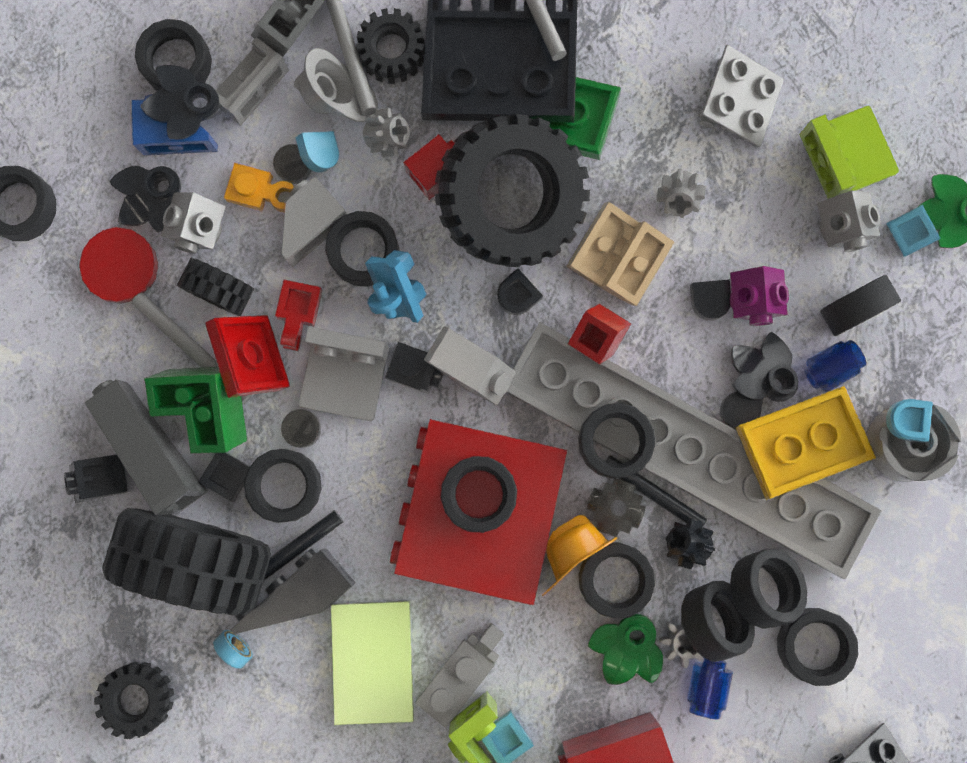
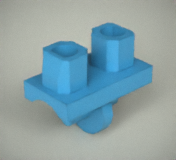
[365,250,427,323]

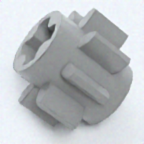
[363,108,410,158]
[657,169,706,218]
[659,621,704,668]

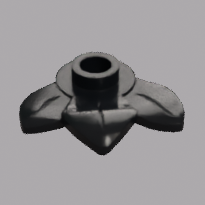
[141,65,219,139]
[110,166,181,233]
[731,332,798,402]

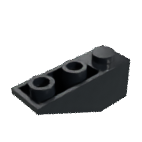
[230,548,356,634]

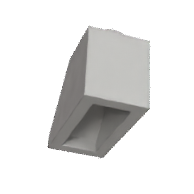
[281,176,347,267]
[424,326,516,405]

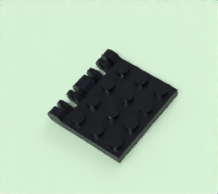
[421,0,578,123]

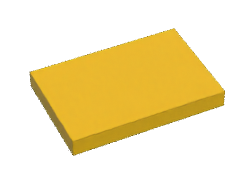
[736,386,876,500]

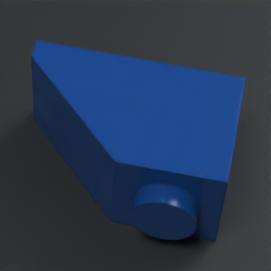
[132,94,218,156]

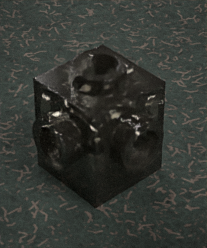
[586,478,646,537]

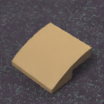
[566,202,674,306]

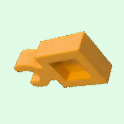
[224,163,294,213]

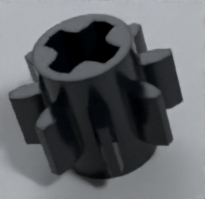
[665,518,715,569]

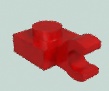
[275,280,323,352]

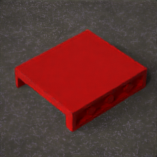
[390,419,568,606]

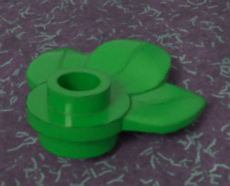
[918,174,967,249]
[588,614,663,685]

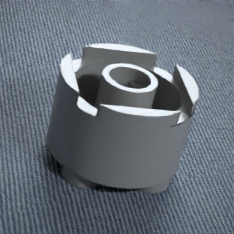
[866,404,961,482]

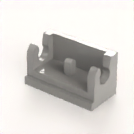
[216,37,289,126]

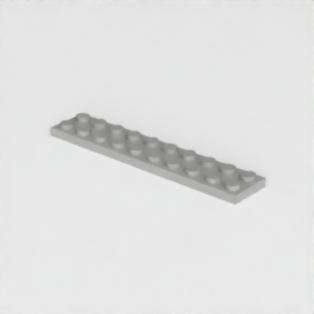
[506,322,882,579]

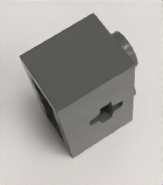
[251,0,325,57]

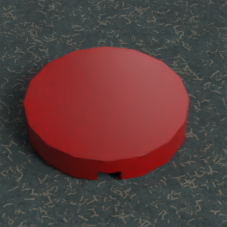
[79,227,158,304]

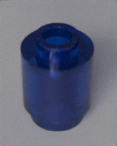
[804,340,867,392]
[687,658,733,719]

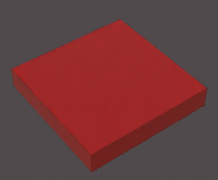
[205,315,290,398]

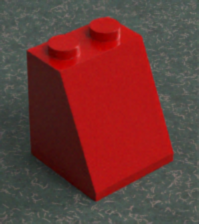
[558,712,674,763]

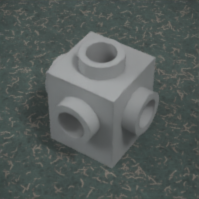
[817,190,881,252]
[161,192,226,254]

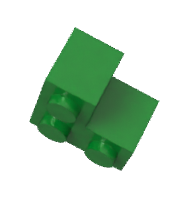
[144,367,247,454]

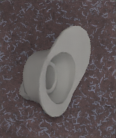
[294,48,378,122]

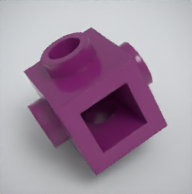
[730,266,789,326]

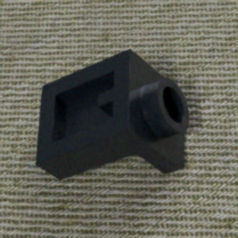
[385,342,444,394]
[64,454,128,503]

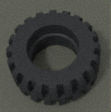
[435,114,590,267]
[102,508,271,616]

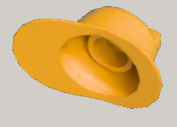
[542,515,617,596]

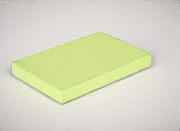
[331,601,414,725]

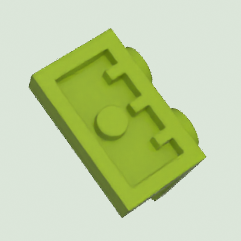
[799,105,899,199]
[448,691,498,763]

